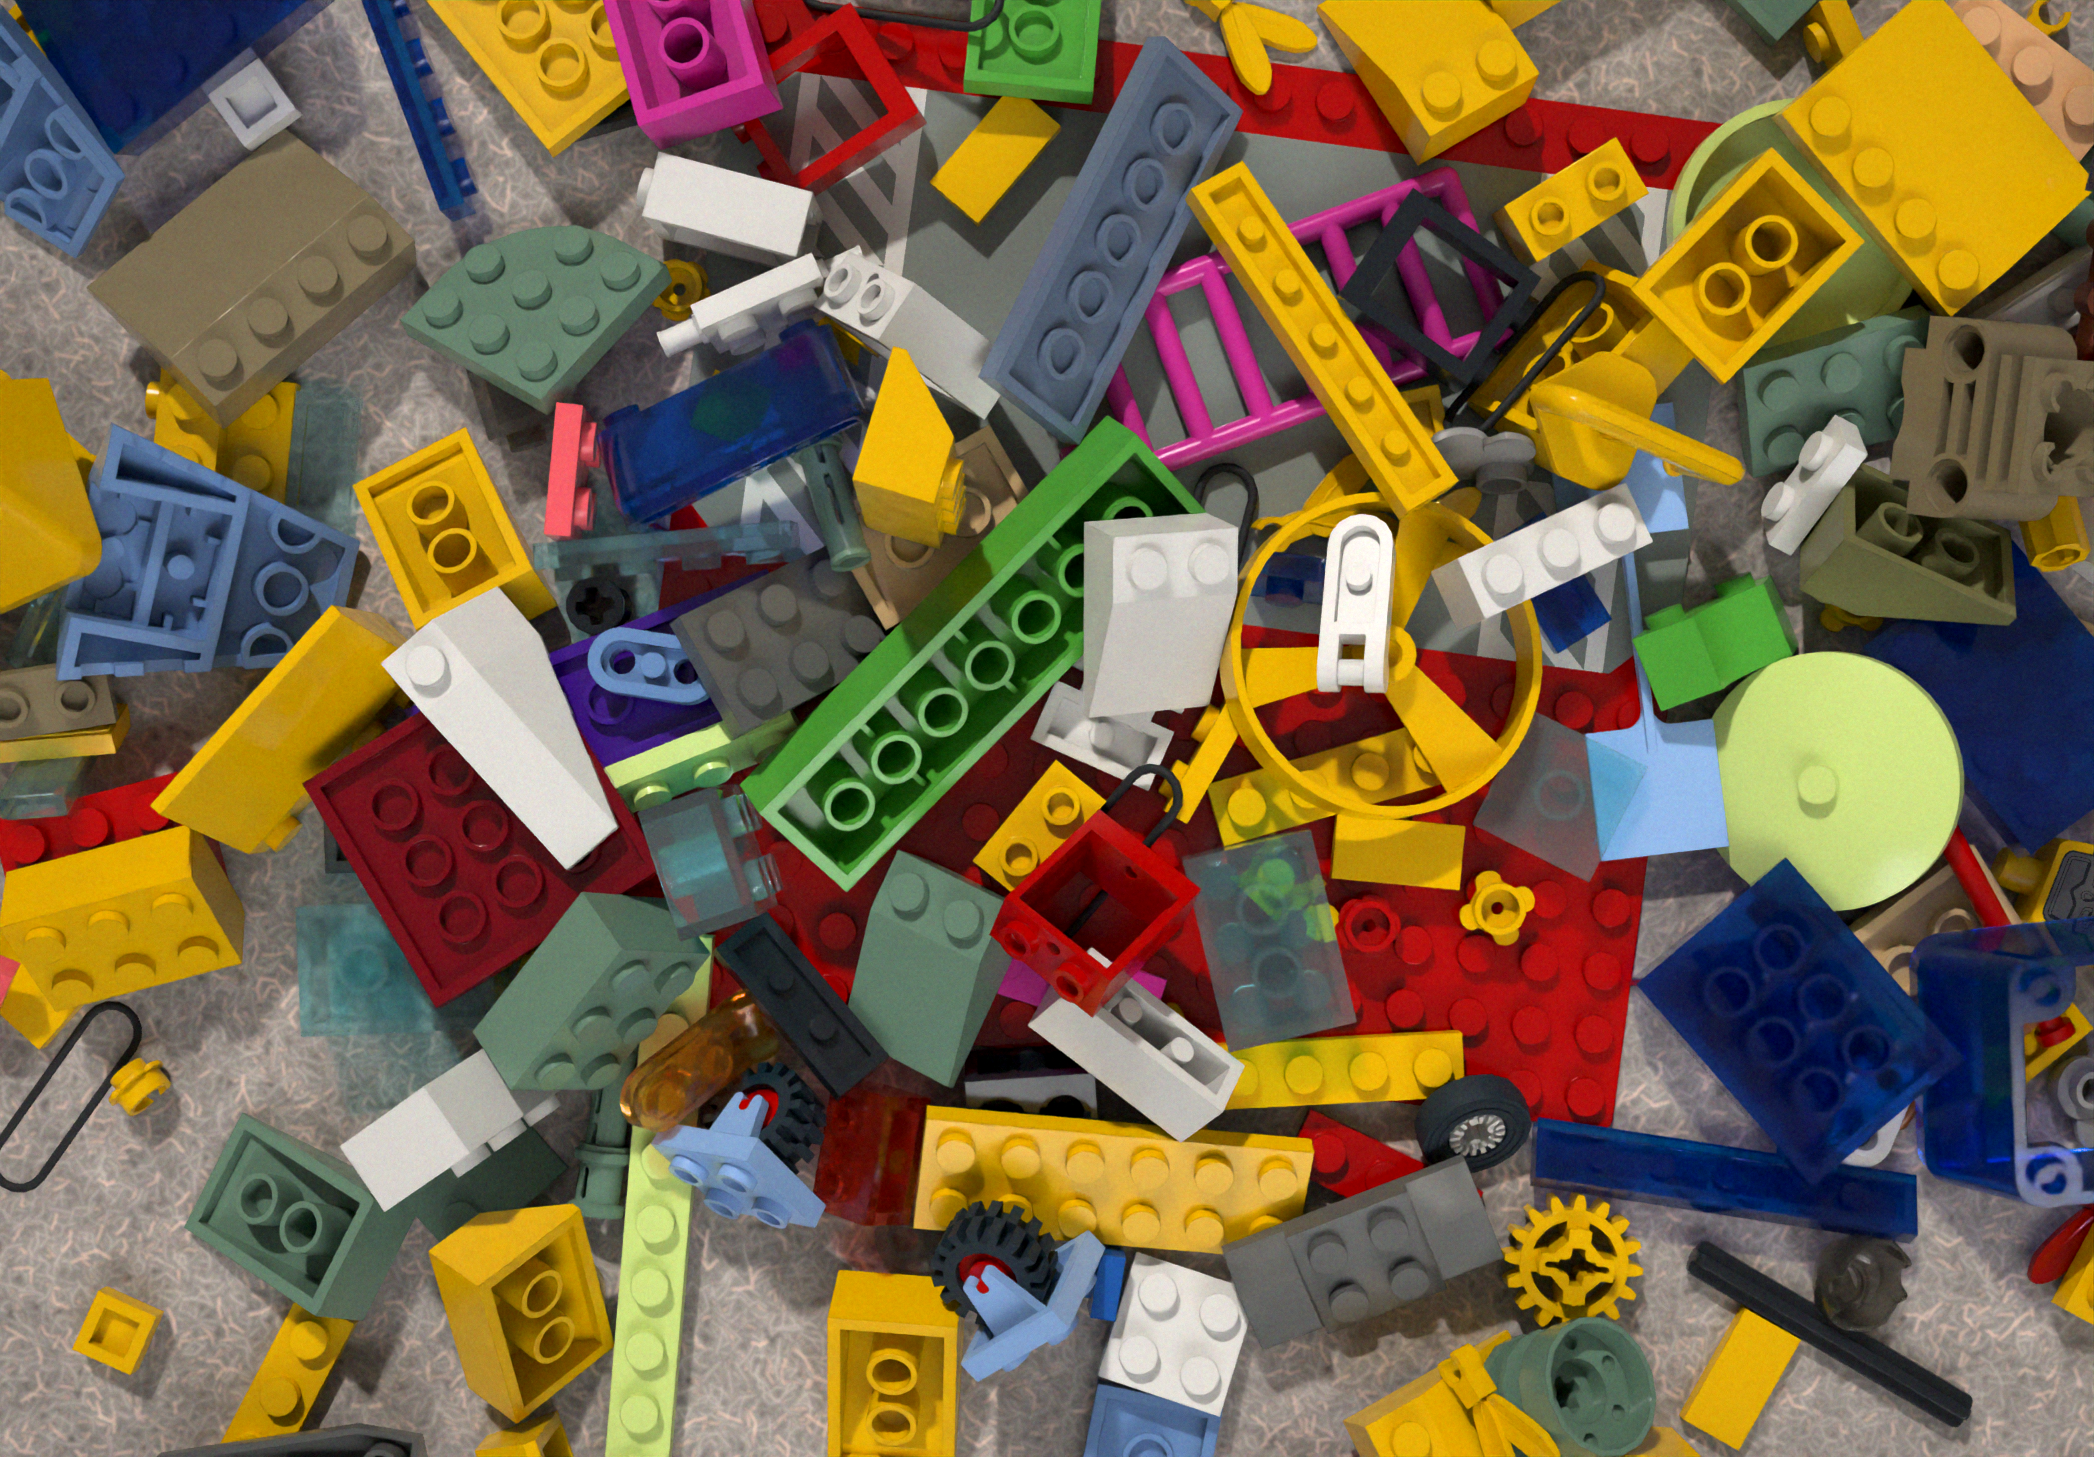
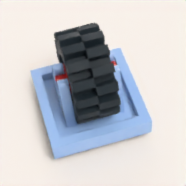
[651,1062,828,1229]
[930,1200,1105,1382]

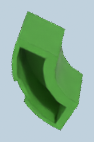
[1632,571,1799,711]

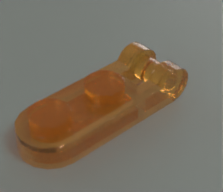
[620,990,781,1132]

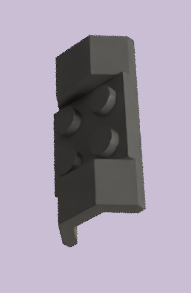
[1221,1154,1504,1349]

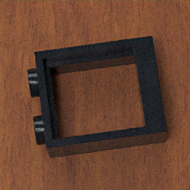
[1336,188,1542,393]

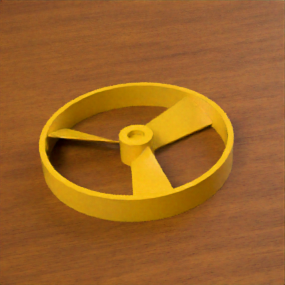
[1219,492,1542,820]

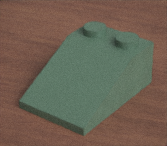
[848,850,1013,1088]
[184,1113,416,1321]

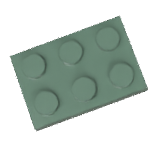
[1735,304,1931,479]

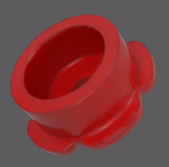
[1338,894,1401,958]

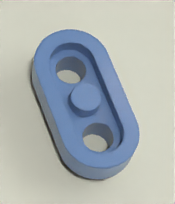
[588,627,710,705]

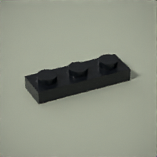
[714,910,890,1102]

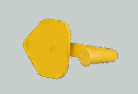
[1530,351,1745,491]

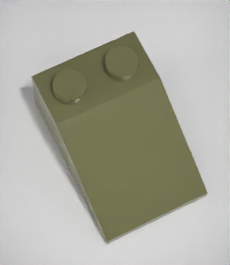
[1800,463,2017,626]

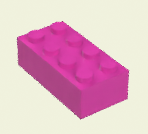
[603,0,783,150]

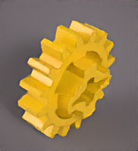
[1501,1190,1644,1327]

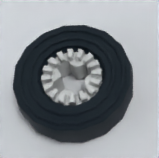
[1414,1074,1532,1173]

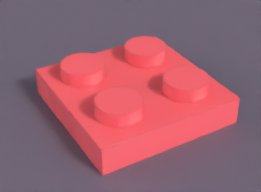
[544,402,604,544]

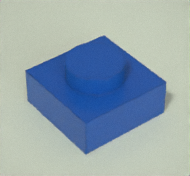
[1084,1244,1126,1322]

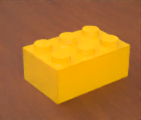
[0,825,245,1012]

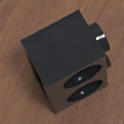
[965,1045,1098,1120]

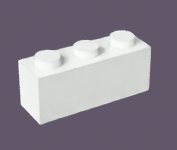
[1431,482,1653,631]
[1028,947,1245,1143]

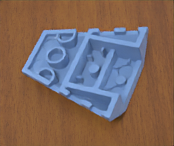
[0,4,126,259]
[55,422,360,681]

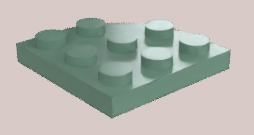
[400,225,672,415]

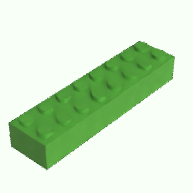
[740,415,1207,892]

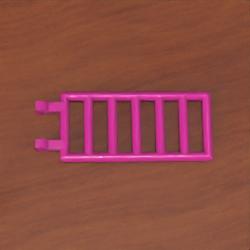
[1059,166,1514,472]

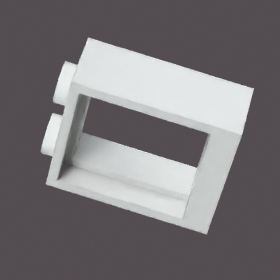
[636,152,824,269]
[814,251,1000,420]

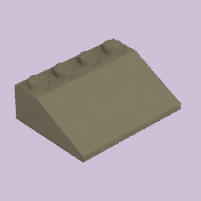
[86,128,417,430]

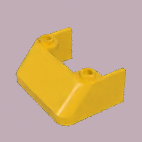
[0,378,102,615]

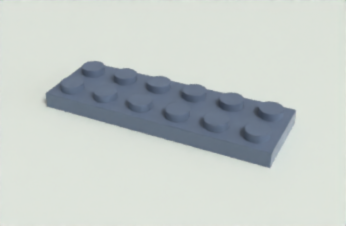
[978,36,1243,445]

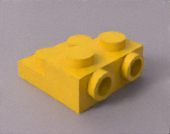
[145,367,301,507]

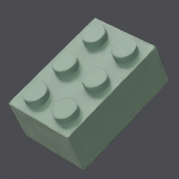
[473,892,711,1090]

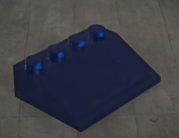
[15,0,335,156]
[1858,540,2094,859]
[1628,857,1964,1186]

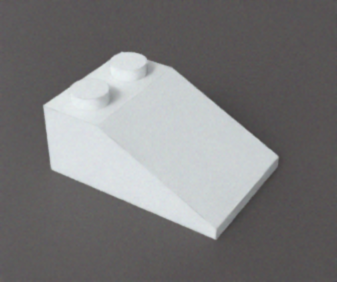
[1084,513,1238,718]

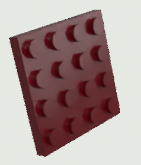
[302,711,667,1008]

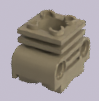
[1889,316,2094,521]

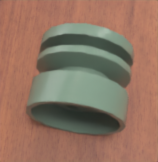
[1483,1317,1657,1457]

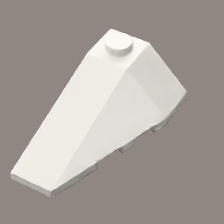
[381,586,619,871]

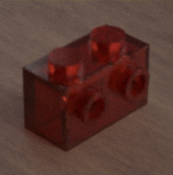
[813,1081,931,1226]

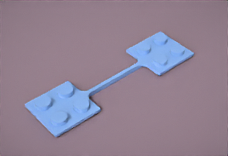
[1551,402,1729,861]

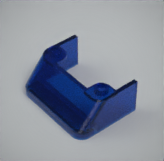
[596,318,875,537]
[1909,916,2094,1208]

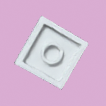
[1096,1252,1249,1417]

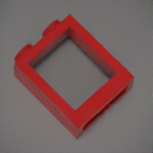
[731,2,927,197]
[989,809,1202,1018]

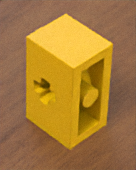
[1491,137,1649,267]
[973,760,1106,892]

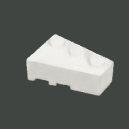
[339,1049,562,1212]

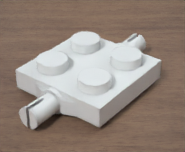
[656,245,865,358]

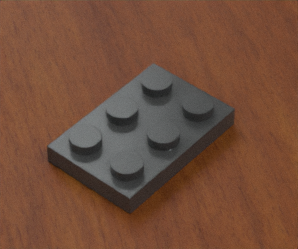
[670,545,888,740]

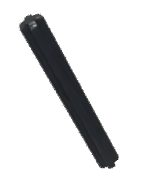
[1686,1241,1973,1427]

